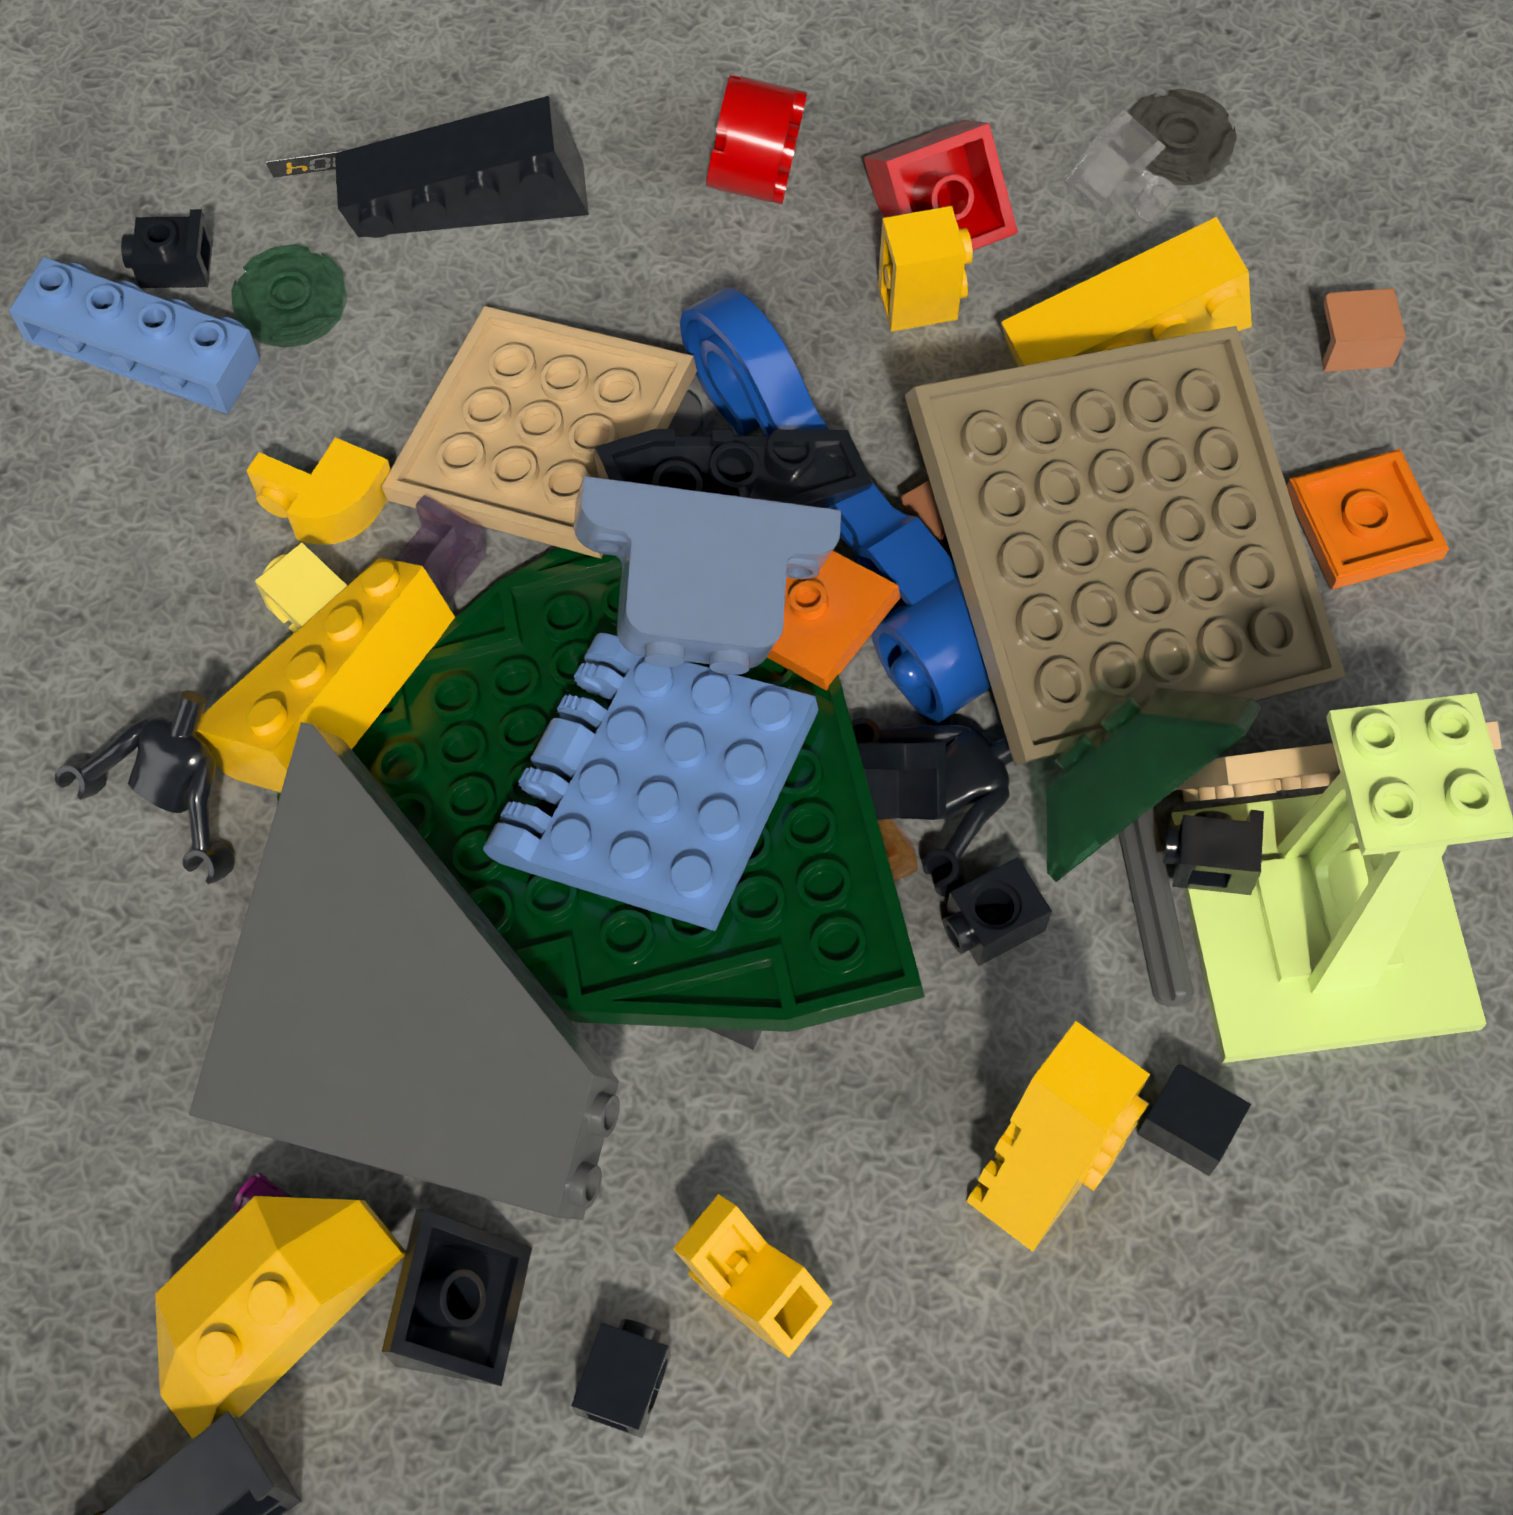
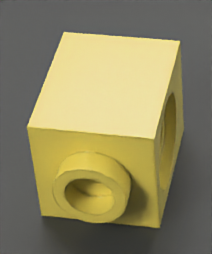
[255,542,348,633]

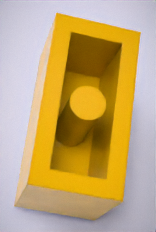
[878,206,973,332]

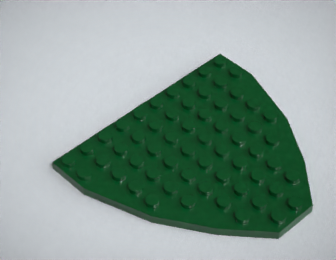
[277,547,925,1032]

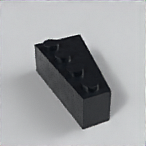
[335,96,589,238]

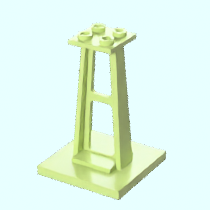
[1168,693,1513,1063]

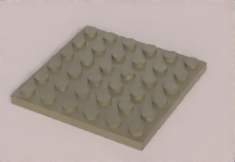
[904,326,1346,766]

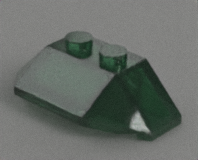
[1046,688,1261,882]

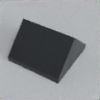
[381,1209,532,1386]

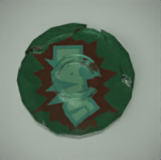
[231,245,347,348]

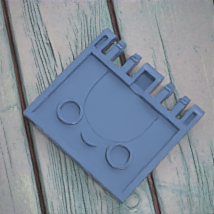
[483,633,819,931]

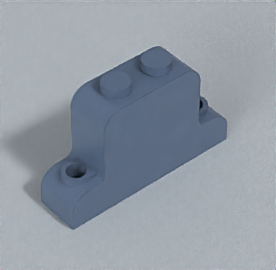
[574,476,841,675]

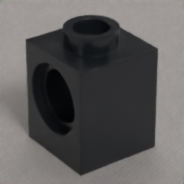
[943,857,1052,966]
[571,1319,671,1438]

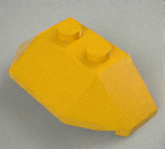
[155,1196,406,1439]

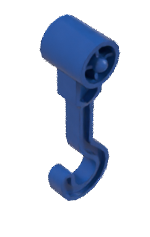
[679,287,991,724]

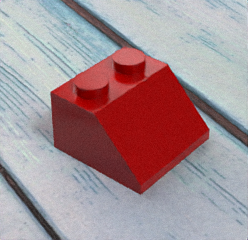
[863,120,1018,251]

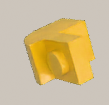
[246,437,391,545]
[673,1194,833,1358]

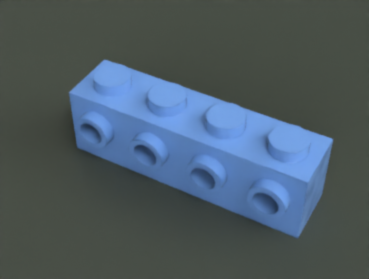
[9,257,260,414]

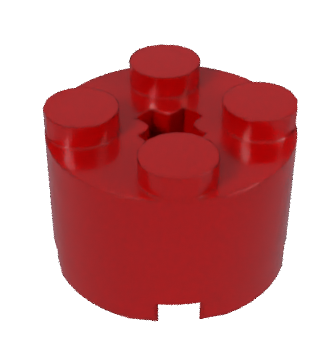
[706,75,808,204]

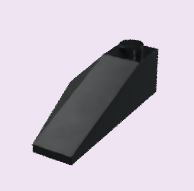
[594,429,873,508]

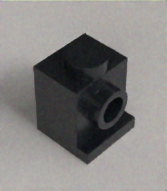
[121,209,213,288]
[1162,810,1264,895]

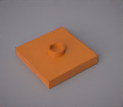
[1287,449,1449,590]
[767,551,901,691]

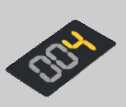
[266,151,342,178]

